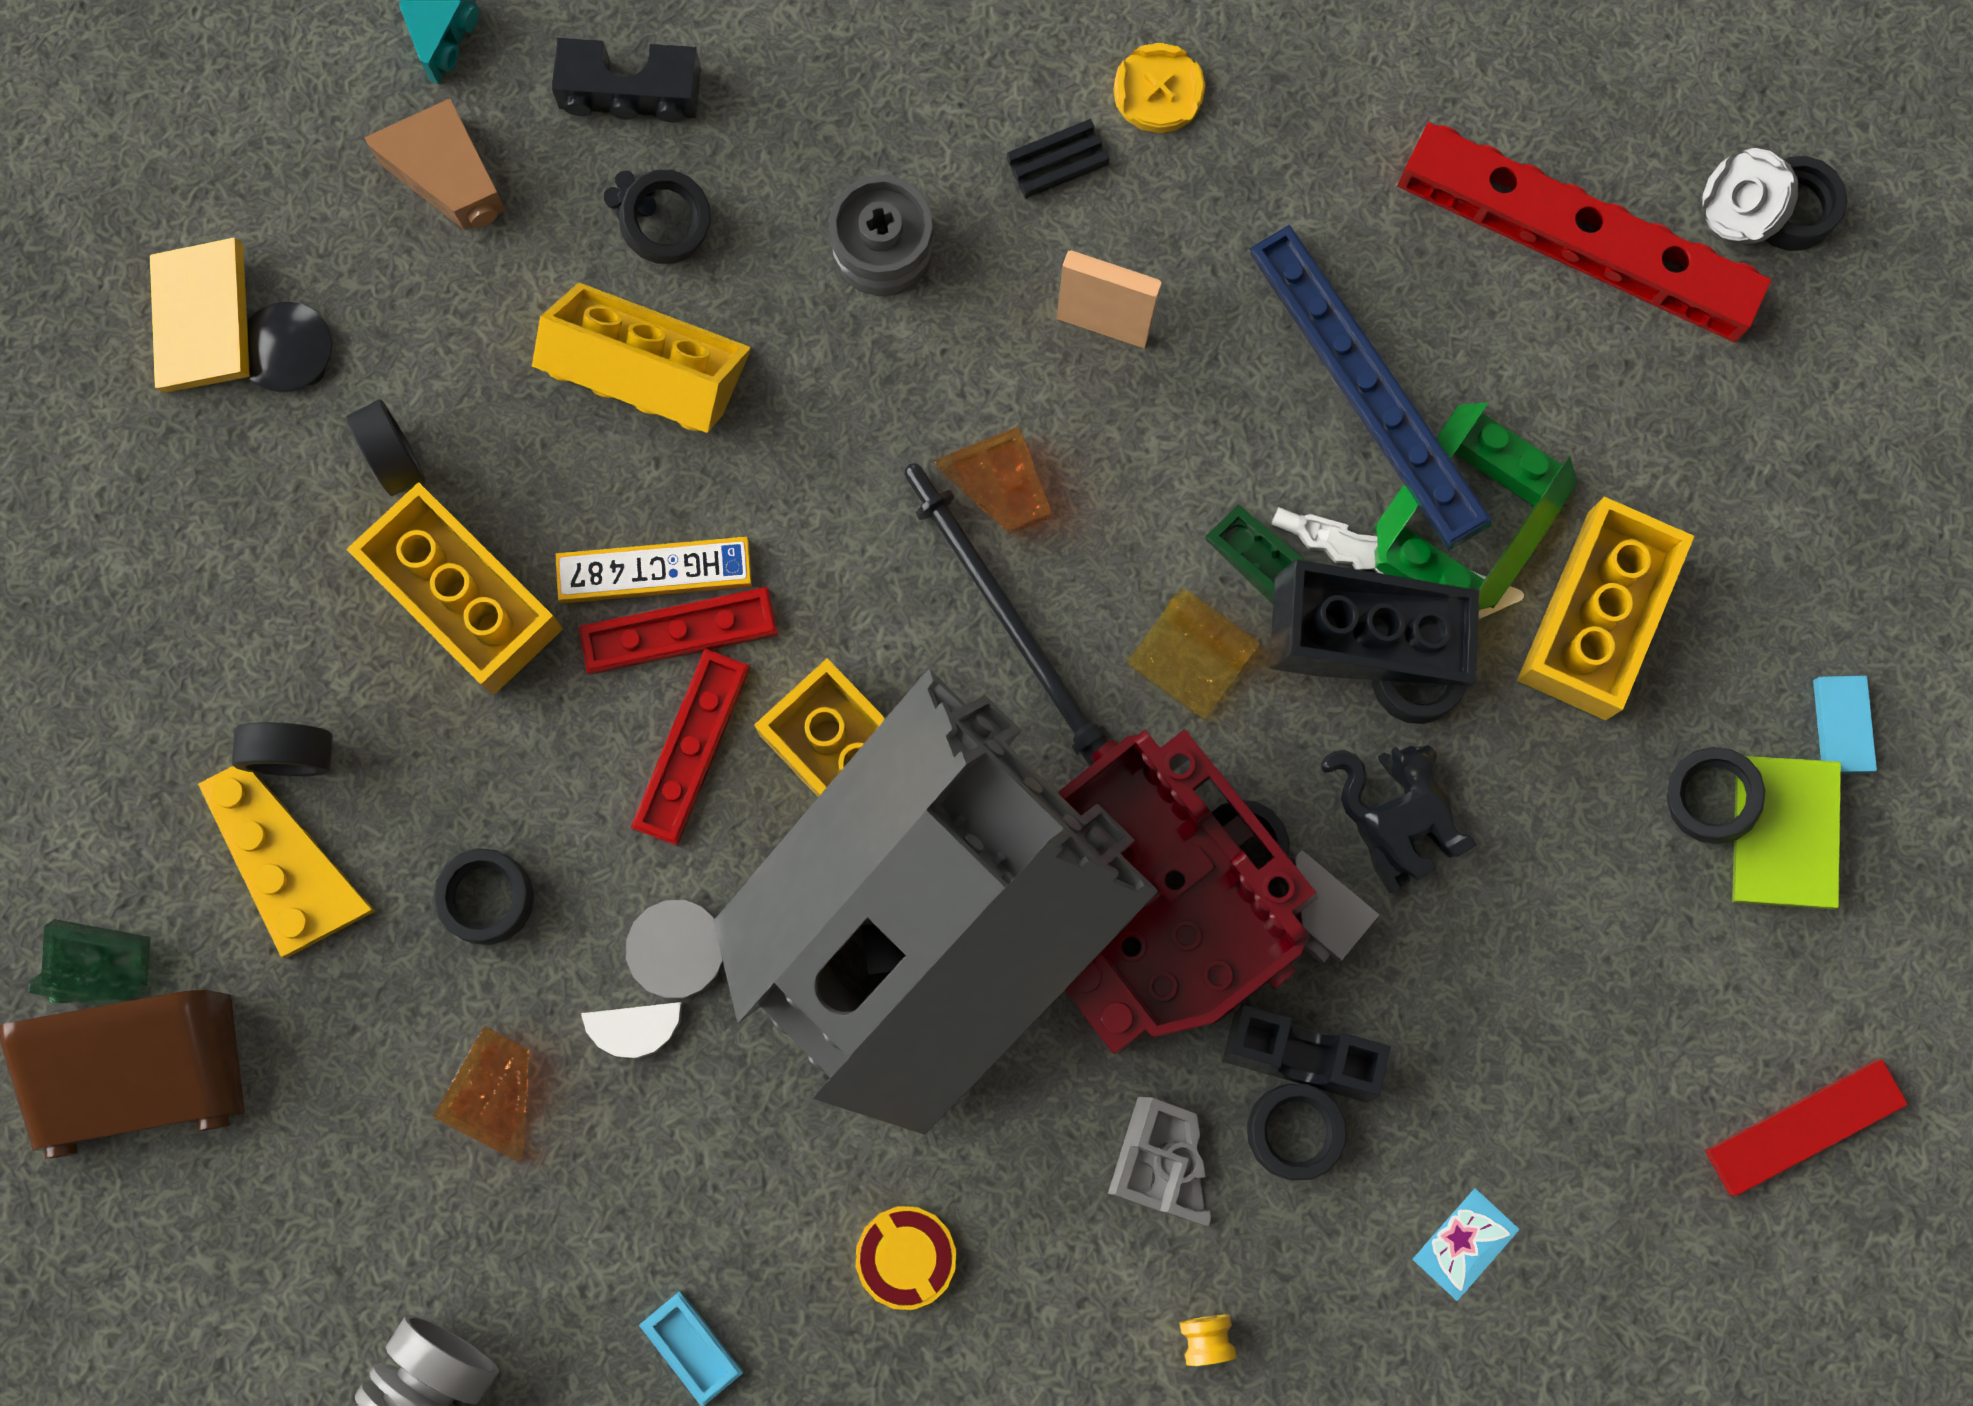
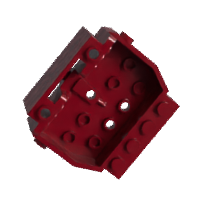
[1057,729,1318,1054]

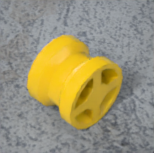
[1179,1314,1237,1366]

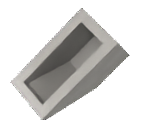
[1291,850,1379,964]

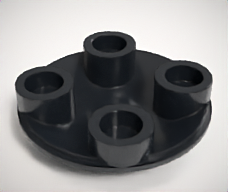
[247,302,332,392]

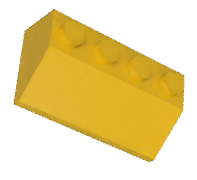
[532,282,751,433]

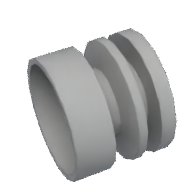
[355,1315,499,1406]

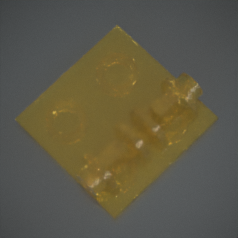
[1126,588,1260,720]

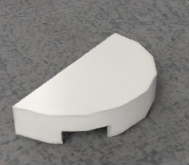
[581,1002,683,1058]

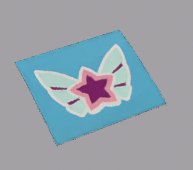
[1412,1188,1520,1301]

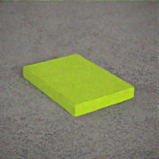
[1732,756,1841,910]

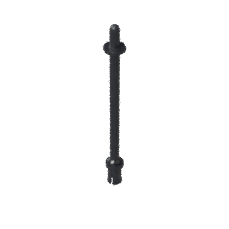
[904,463,1109,766]

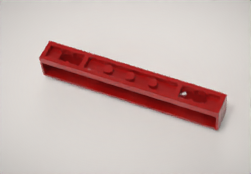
[1397,122,1772,343]

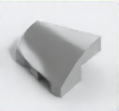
[1108,1097,1211,1227]

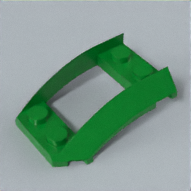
[1373,402,1578,610]

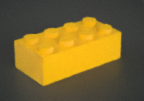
[346,482,564,696]
[1517,496,1695,721]
[754,658,885,797]

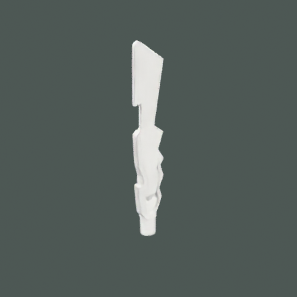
[1271,507,1524,619]

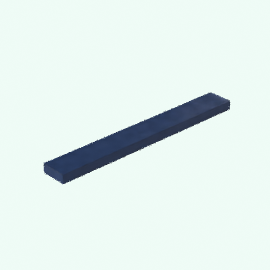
[1249,225,1492,550]

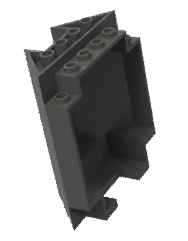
[713,668,1158,1135]

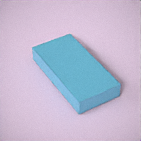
[1813,676,1877,774]
[639,1291,744,1406]

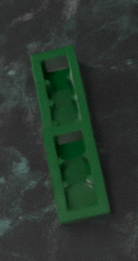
[1205,504,1306,604]

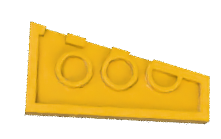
[198,766,376,958]

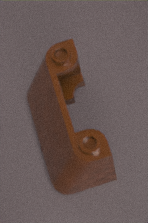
[0,990,245,1159]

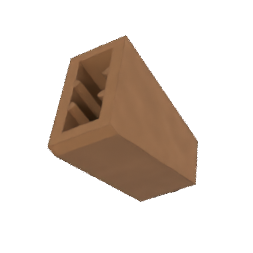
[364,98,506,229]

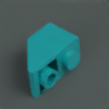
[399,0,479,84]

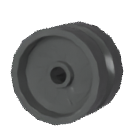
[829,175,934,296]

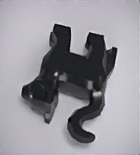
[1321,745,1477,893]

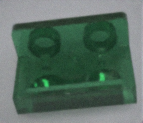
[28,919,151,1007]

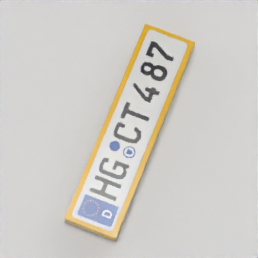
[555,537,752,604]

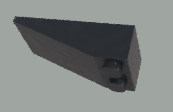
[1269,559,1480,686]

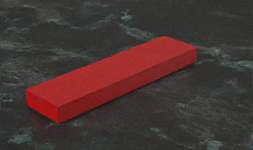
[578,587,778,675]
[630,648,751,847]
[1705,1059,1908,1196]

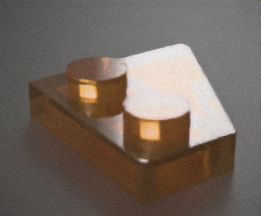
[934,426,1054,534]
[433,1026,530,1163]

